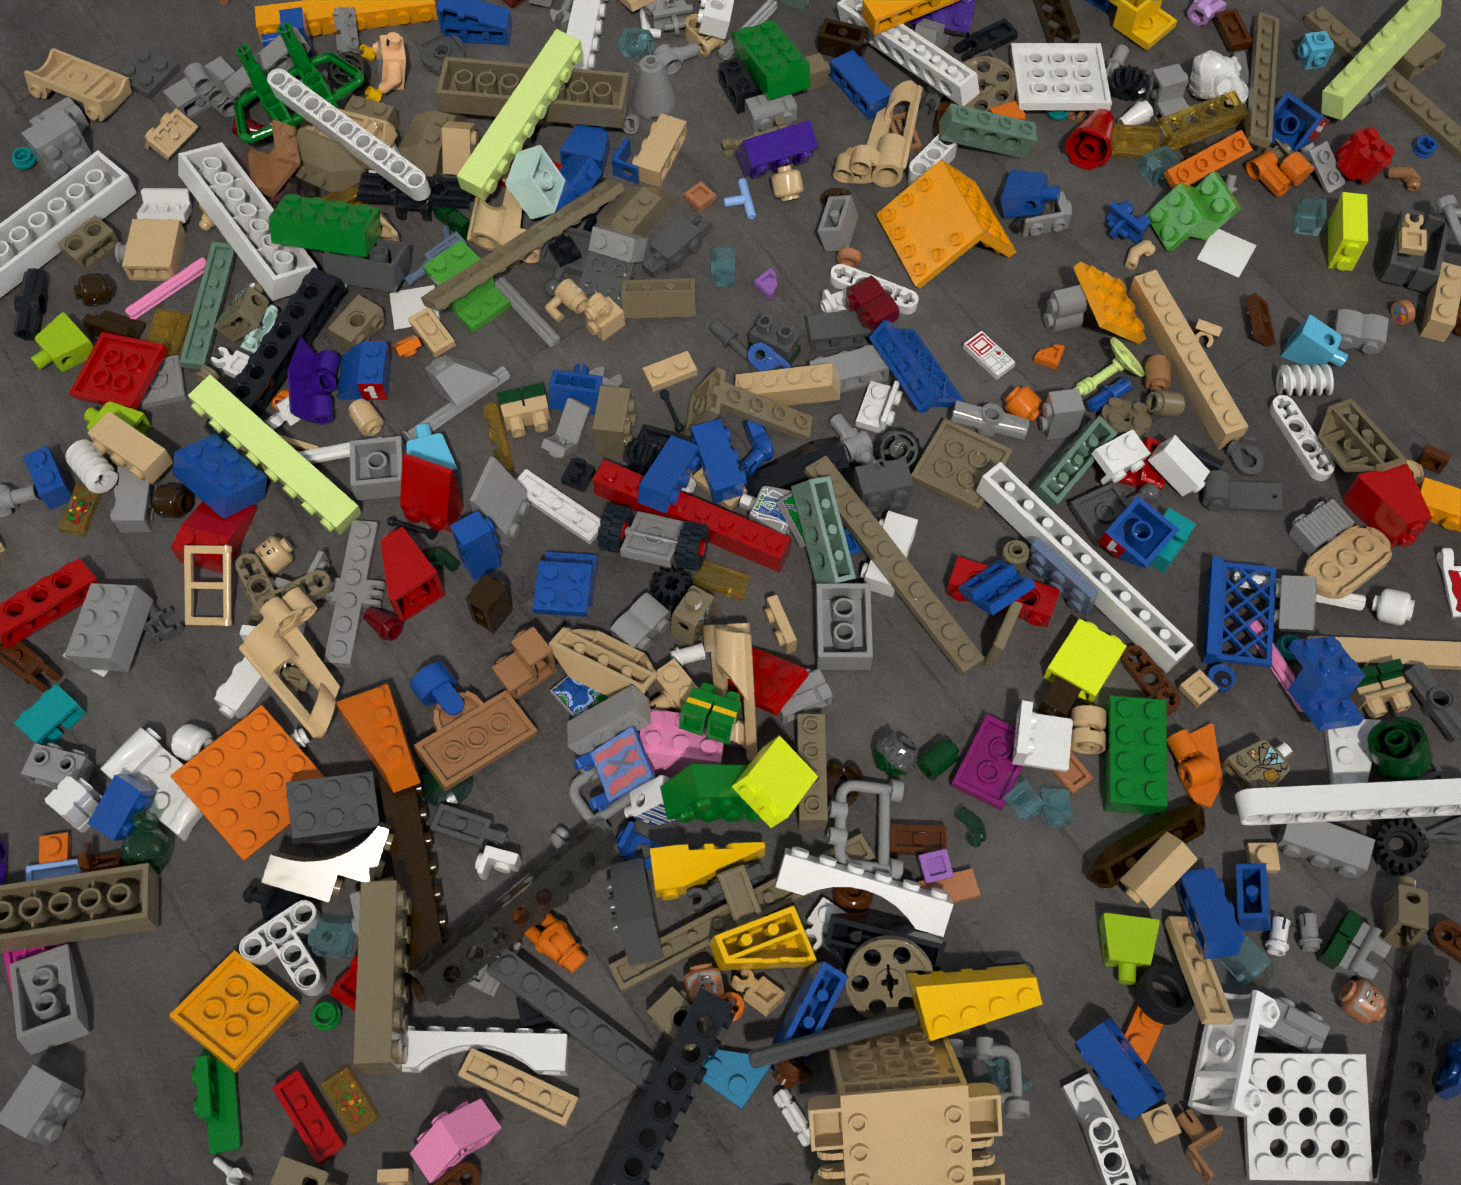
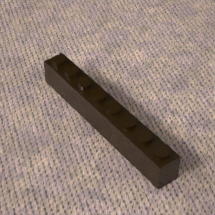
[379,778,457,1003]

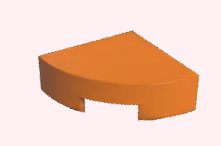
[1033,344,1065,370]

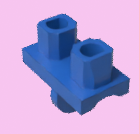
[1105,200,1151,244]

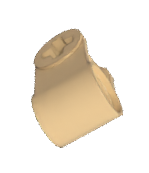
[685,14,725,58]

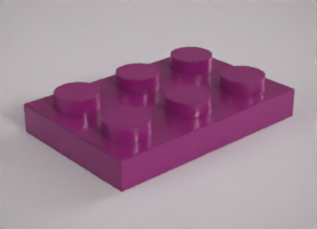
[951,714,1023,811]

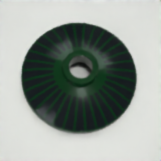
[419,765,474,807]

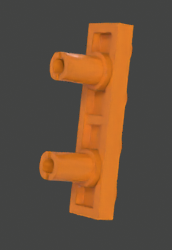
[1163,130,1253,189]

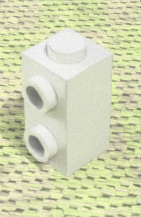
[1148,435,1210,497]
[214,657,269,720]

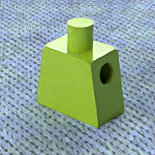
[30,312,93,372]
[84,402,152,435]
[1099,913,1160,985]

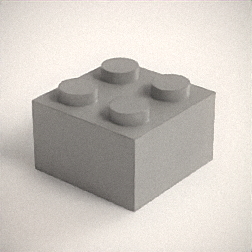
[21,108,92,180]
[350,436,407,501]
[0,1065,84,1147]

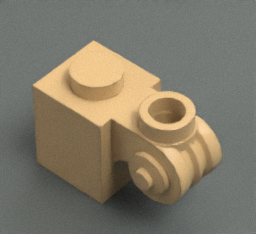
[584,292,625,341]

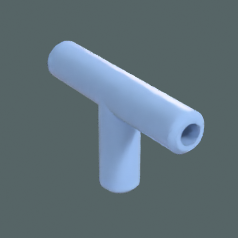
[723,178,756,220]

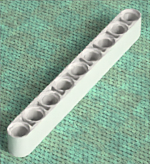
[267,69,431,201]
[1235,778,1461,826]

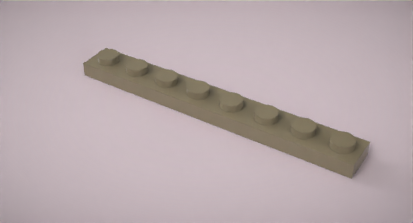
[1246,12,1279,149]

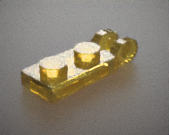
[483,402,515,472]

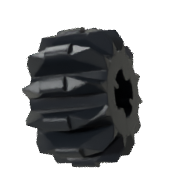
[1109,64,1149,101]
[623,439,662,476]
[650,566,695,612]

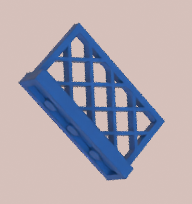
[869,320,966,413]
[1202,556,1276,668]

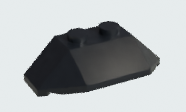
[825,912,946,985]

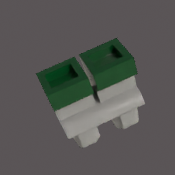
[1317,909,1392,982]

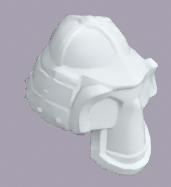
[1188,50,1249,105]

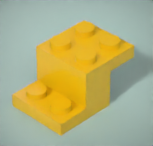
[1108,0,1177,51]

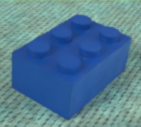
[173,433,267,519]

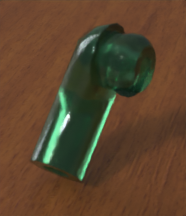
[422,547,460,572]
[956,807,987,848]

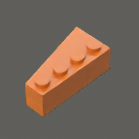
[336,684,421,793]

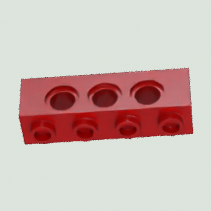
[946,556,1060,627]
[0,558,99,649]

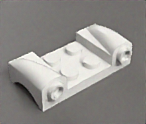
[100,727,203,841]
[1188,990,1280,1117]

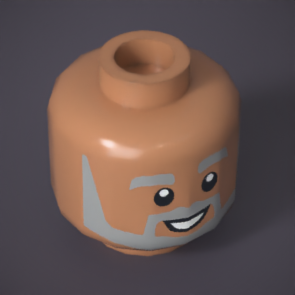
[684,963,724,1003]
[1339,979,1387,1024]

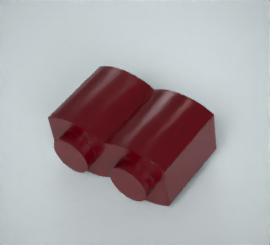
[845,276,899,332]

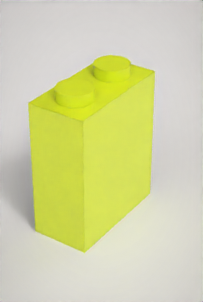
[1328,192,1368,271]
[1044,618,1127,705]
[731,735,818,828]

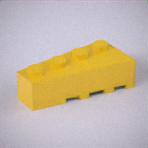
[907,964,1043,1041]

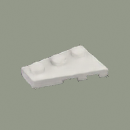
[1324,719,1381,785]

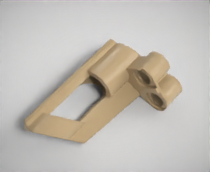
[833,80,923,188]
[467,165,542,268]
[239,587,340,738]
[703,623,757,761]

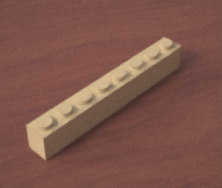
[1128,270,1249,450]

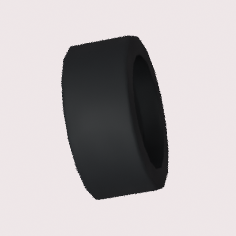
[1134,964,1194,1025]

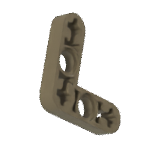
[235,553,333,619]

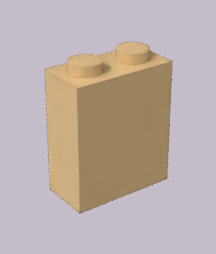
[122,218,187,281]

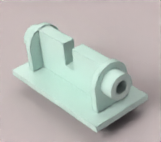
[240,305,278,353]

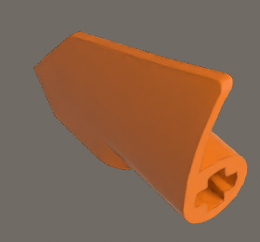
[1167,723,1224,808]

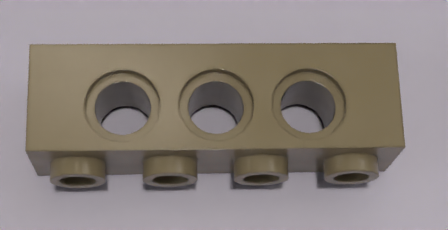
[796,714,828,830]

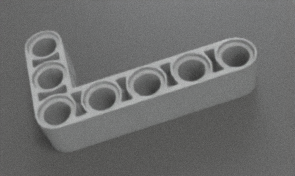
[184,27,310,117]

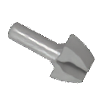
[550,0,574,30]

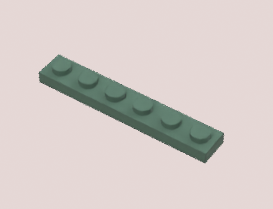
[179,242,237,369]

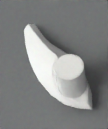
[640,8,661,40]

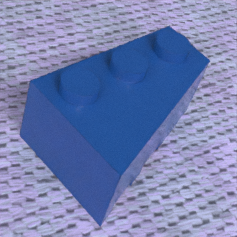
[436,0,512,45]

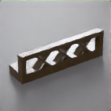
[1033,0,1081,43]

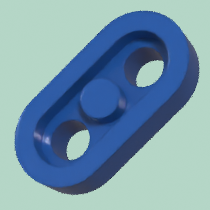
[748,342,791,372]

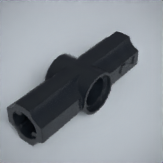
[13,268,47,341]

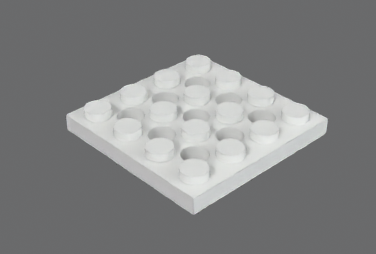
[1010,43,1112,111]
[1243,1052,1373,1181]

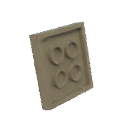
[911,418,1013,513]

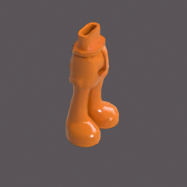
[491,878,588,974]

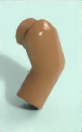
[1388,167,1422,192]

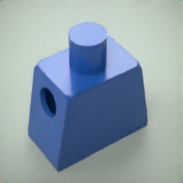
[560,124,610,176]
[1000,170,1060,218]

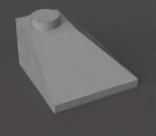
[425,355,499,408]

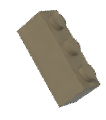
[621,278,697,319]

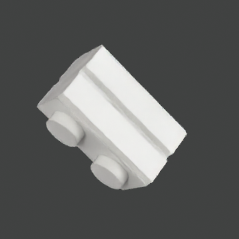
[45,776,102,833]

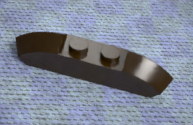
[1086,804,1206,889]

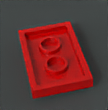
[728,647,809,716]

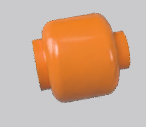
[1004,386,1042,422]

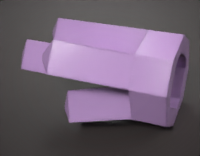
[1187,0,1226,26]

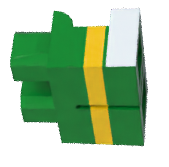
[679,682,741,745]

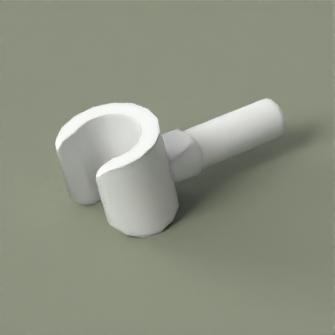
[213,1157,252,1185]

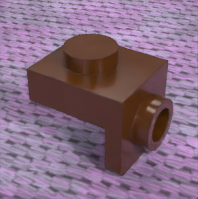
[77,842,127,872]

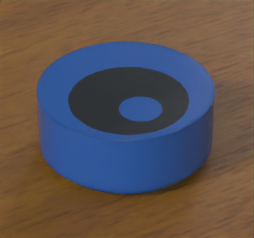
[1207,664,1236,693]

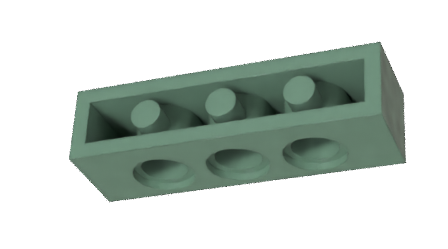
[939,103,1037,159]
[1030,416,1117,508]
[791,476,856,585]

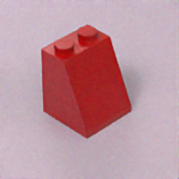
[1342,464,1433,547]
[380,527,445,623]

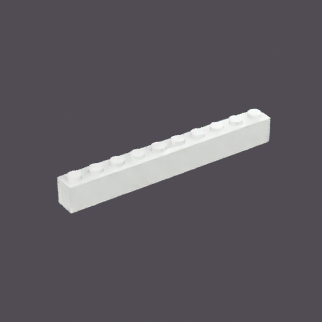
[976,462,1194,674]

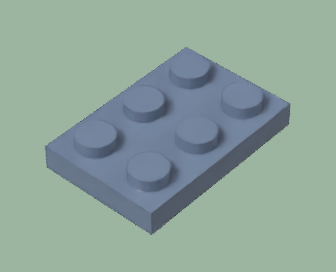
[1028,538,1098,617]

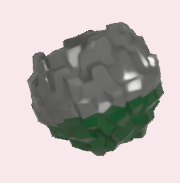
[874,732,919,777]

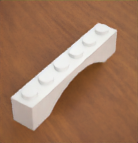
[776,847,953,937]
[402,1026,570,1076]

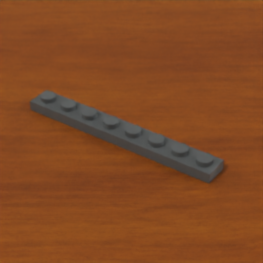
[487,947,695,1112]

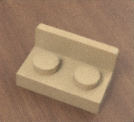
[144,108,199,161]

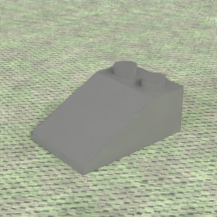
[470,457,530,546]
[9,944,90,1055]

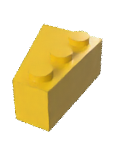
[708,906,817,970]

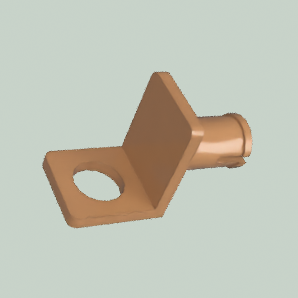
[1176,1109,1224,1185]

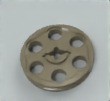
[949,56,1016,112]
[845,935,933,1019]

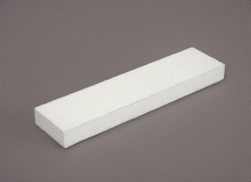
[516,469,601,544]

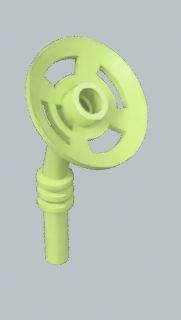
[1073,337,1145,396]

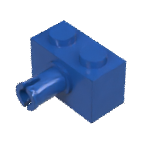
[261,7,314,58]
[549,364,603,415]

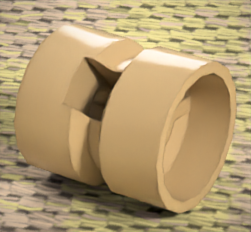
[1070,705,1107,754]

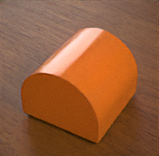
[1279,152,1315,186]

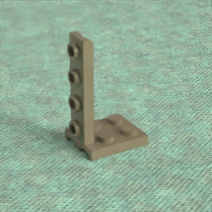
[684,368,813,441]

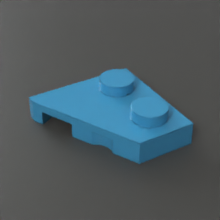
[702,1050,773,1110]

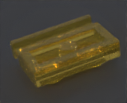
[1111,124,1160,159]
[145,309,192,357]

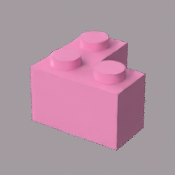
[410,1099,502,1183]

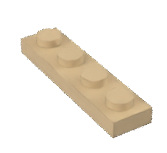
[1164,916,1233,1025]
[458,1048,579,1128]

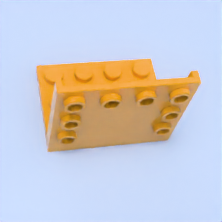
[876,159,1017,288]

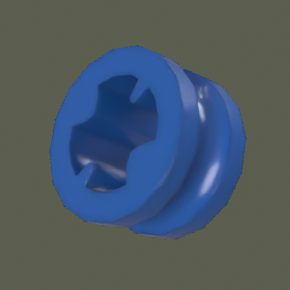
[1413,135,1437,158]

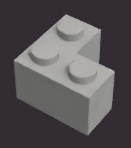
[1144,63,1193,136]

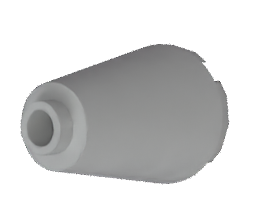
[631,55,676,120]

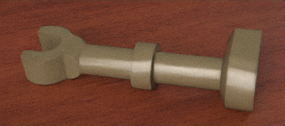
[721,114,788,158]

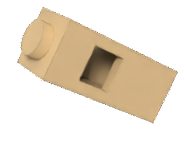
[1120,832,1198,909]

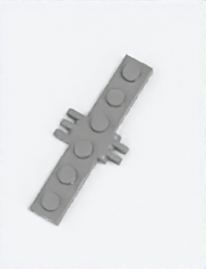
[321,520,386,668]

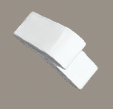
[239,900,326,996]

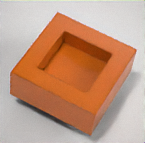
[391,334,422,358]
[39,832,72,864]

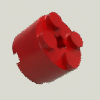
[1335,126,1395,184]

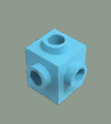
[1297,31,1334,70]

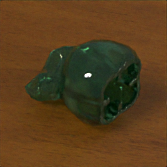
[120,810,170,873]

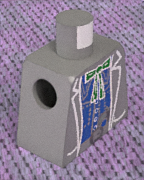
[739,486,792,536]

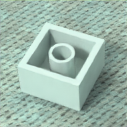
[505,145,566,219]

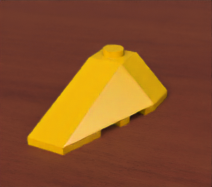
[650,842,765,900]

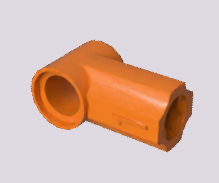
[1246,151,1293,197]

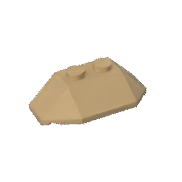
[549,627,658,697]

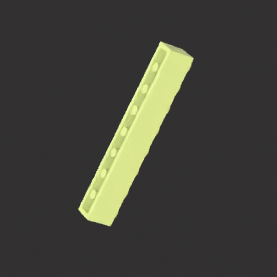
[1321,0,1442,120]
[457,29,584,200]
[188,375,362,535]

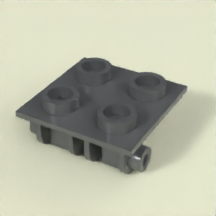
[579,251,635,309]

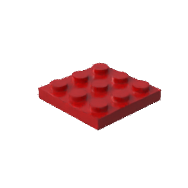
[69,332,168,410]

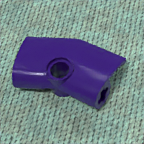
[287,337,340,425]

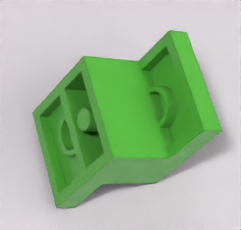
[1145,171,1242,252]
[423,240,511,334]

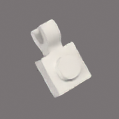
[264,395,301,430]

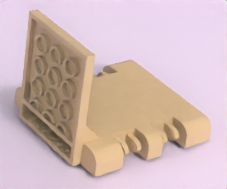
[808,1025,1005,1185]

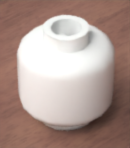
[1372,588,1415,626]
[171,724,213,761]

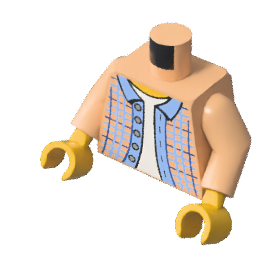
[359,32,406,102]

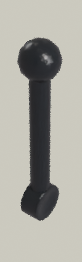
[659,389,684,433]
[387,516,438,540]

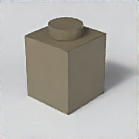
[802,53,831,92]

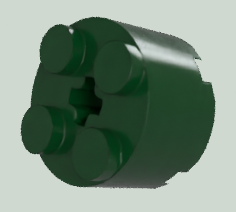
[1367,716,1433,781]

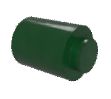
[916,738,959,781]

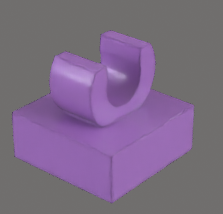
[917,849,954,884]

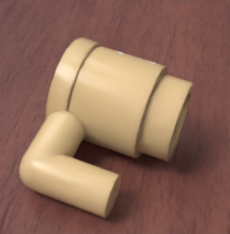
[545,279,589,322]

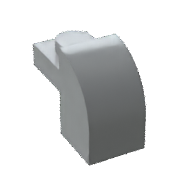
[915,18,950,50]

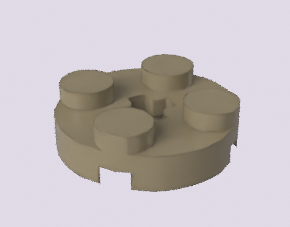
[1100,397,1152,438]

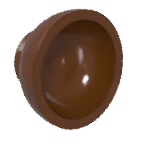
[832,887,873,913]
[772,1058,813,1089]

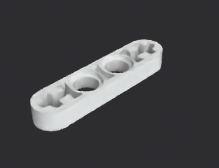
[830,264,919,315]
[1269,395,1335,481]

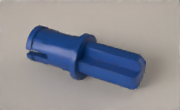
[1086,377,1132,412]

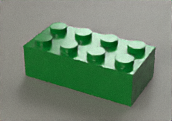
[732,20,811,100]
[269,194,381,257]
[1104,696,1167,816]
[660,764,762,823]

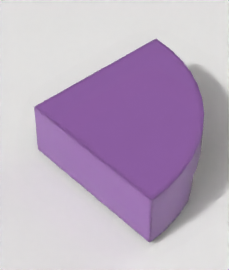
[753,268,777,300]

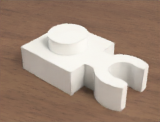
[211,347,250,378]
[805,897,846,952]

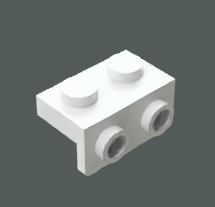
[136,188,193,224]
[1092,429,1151,485]

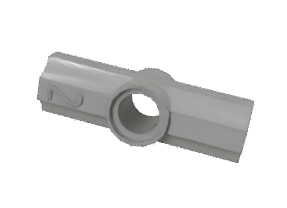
[950,400,1030,440]

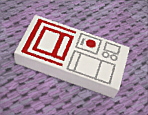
[963,331,1015,380]

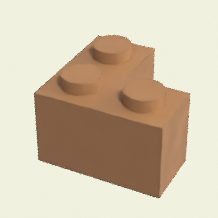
[492,626,557,700]

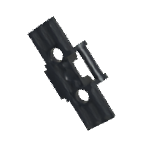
[356,172,472,221]

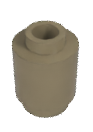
[1146,390,1186,417]
[1000,540,1030,574]

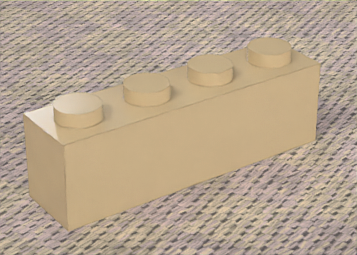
[735,363,841,406]

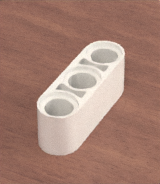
[907,133,958,186]
[1083,1114,1136,1185]

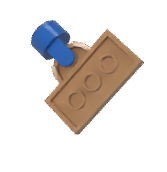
[409,662,538,792]

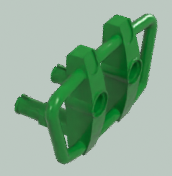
[233,22,364,143]

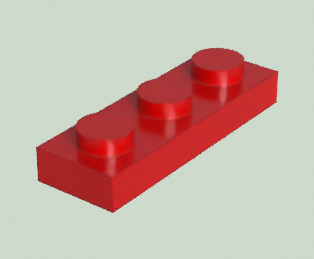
[272,1070,346,1165]

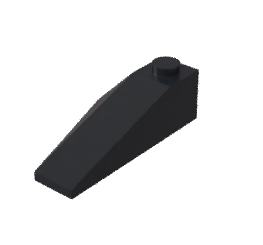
[745,437,849,498]

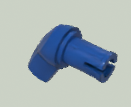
[740,420,774,475]

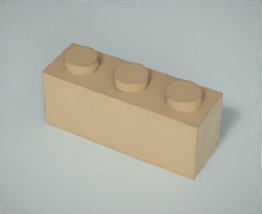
[632,113,687,188]
[1420,262,1461,342]
[88,411,173,484]

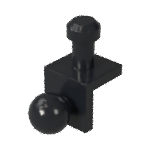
[243,885,302,921]

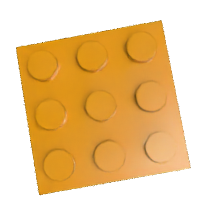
[1073,262,1147,344]
[169,950,300,1073]

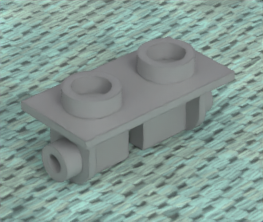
[332,7,360,54]

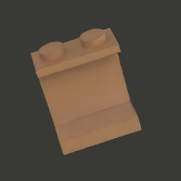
[247,120,301,198]

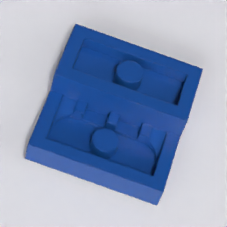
[958,560,1035,615]

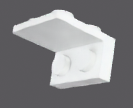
[1012,700,1073,772]

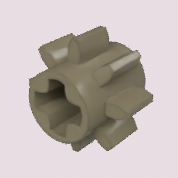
[280,664,312,697]

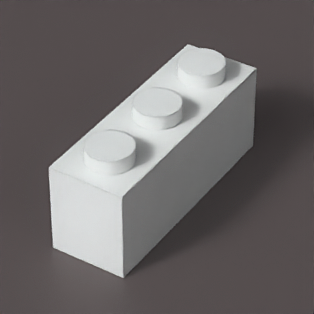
[860,511,918,598]

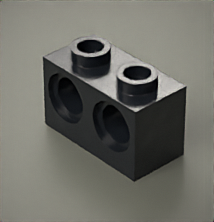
[719,56,758,114]

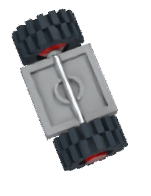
[597,504,710,572]

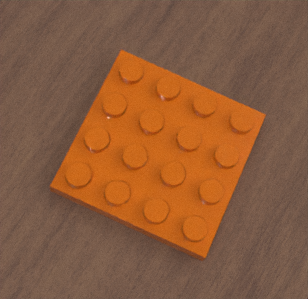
[170,705,324,862]

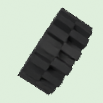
[1371,820,1429,875]

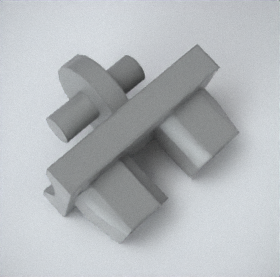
[652,0,693,36]

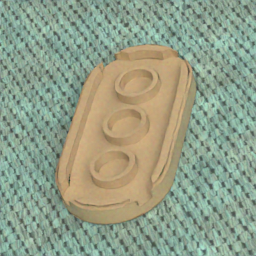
[1303,526,1392,599]

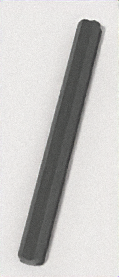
[748,1008,919,1069]

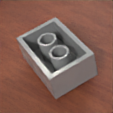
[64,583,153,672]
[815,583,873,670]

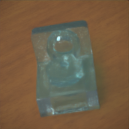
[1040,788,1074,828]

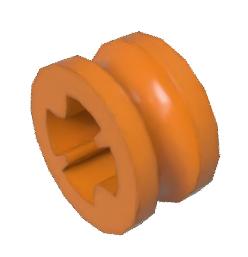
[721,992,744,1021]

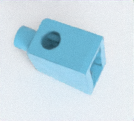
[1281,315,1348,367]
[406,424,459,478]

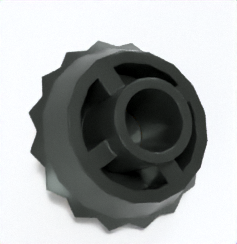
[326,51,371,93]
[873,427,922,473]

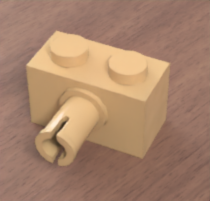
[442,121,479,175]
[650,659,699,713]

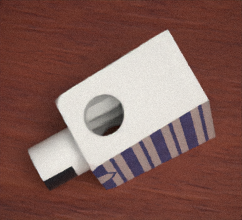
[624,775,677,826]

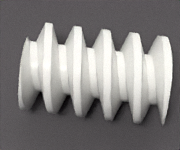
[1275,364,1334,396]
[65,439,118,493]

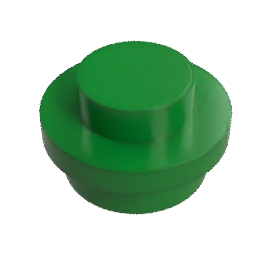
[311,1001,341,1031]

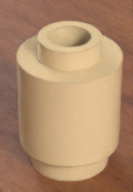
[349,399,384,436]

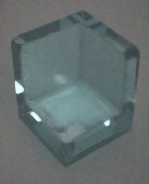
[1294,197,1327,236]
[1220,936,1272,987]
[984,1057,1032,1092]

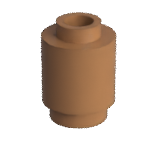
[1145,355,1171,392]

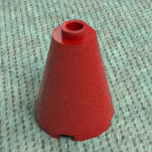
[1065,109,1114,170]

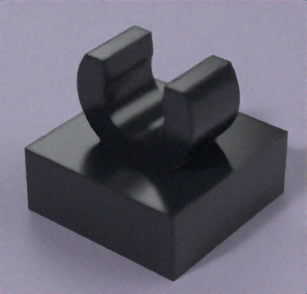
[548,234,582,268]
[561,459,596,493]

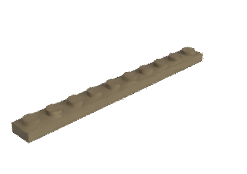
[1303,6,1461,161]
[421,179,624,311]
[804,456,985,676]
[608,833,875,993]

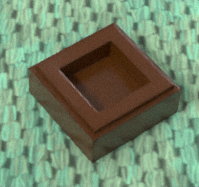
[1416,445,1452,474]

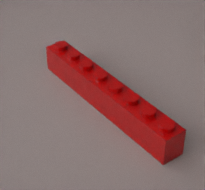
[592,459,791,573]

